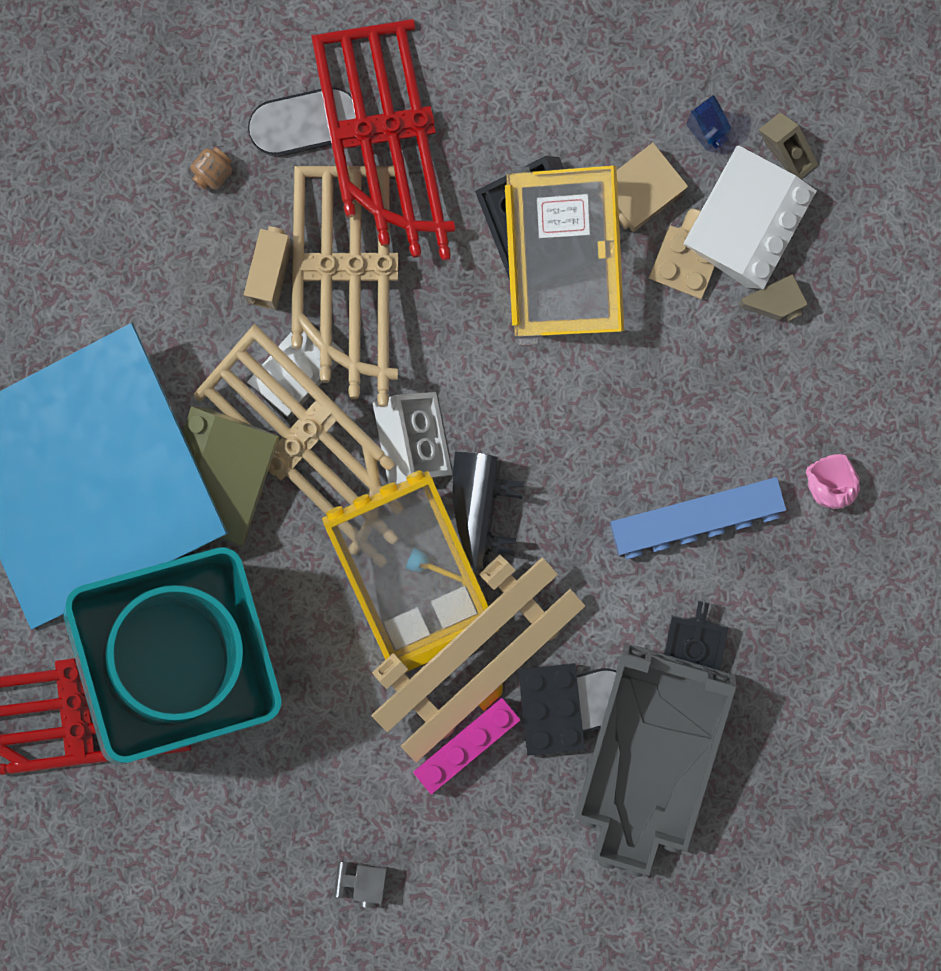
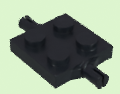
[664,601,729,670]

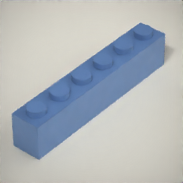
[609,477,786,560]

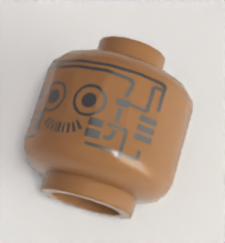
[190,147,232,190]

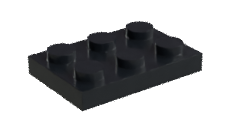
[518,663,585,756]

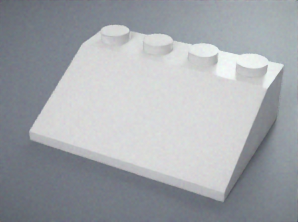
[683,146,817,289]

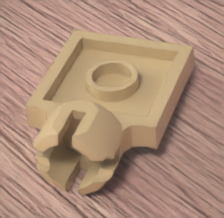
[648,209,715,299]

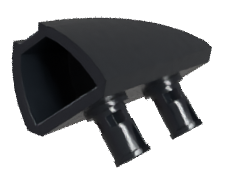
[453,452,525,572]

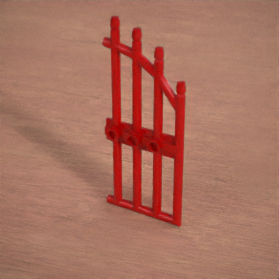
[311,19,455,261]
[0,658,192,775]

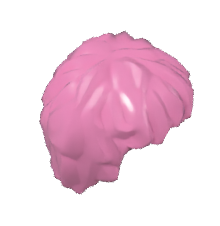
[806,454,860,510]

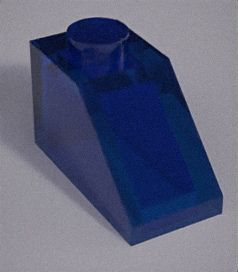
[686,95,731,151]

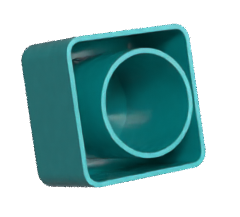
[64,547,281,765]

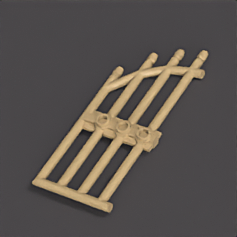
[291,166,398,407]
[194,324,403,568]

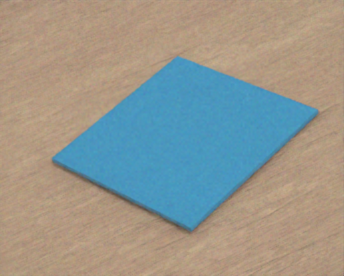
[0,323,228,629]

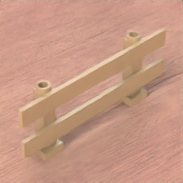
[371,555,585,763]

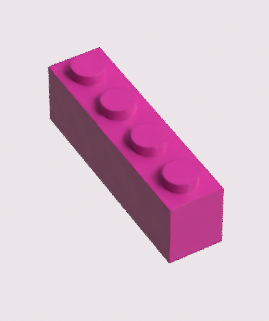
[413,698,520,795]

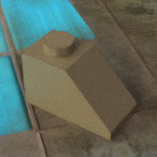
[759,113,818,179]
[739,274,808,322]

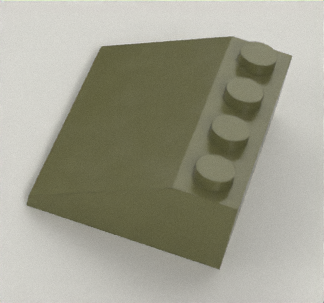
[183,406,280,545]

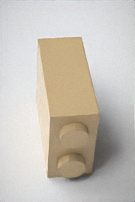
[598,143,688,232]
[244,226,292,310]

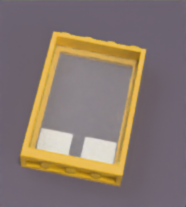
[322,470,499,673]

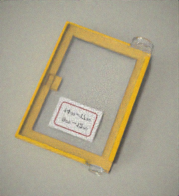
[505,166,624,345]

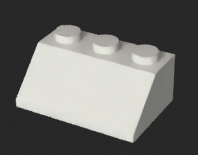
[247,329,345,419]
[373,392,452,485]

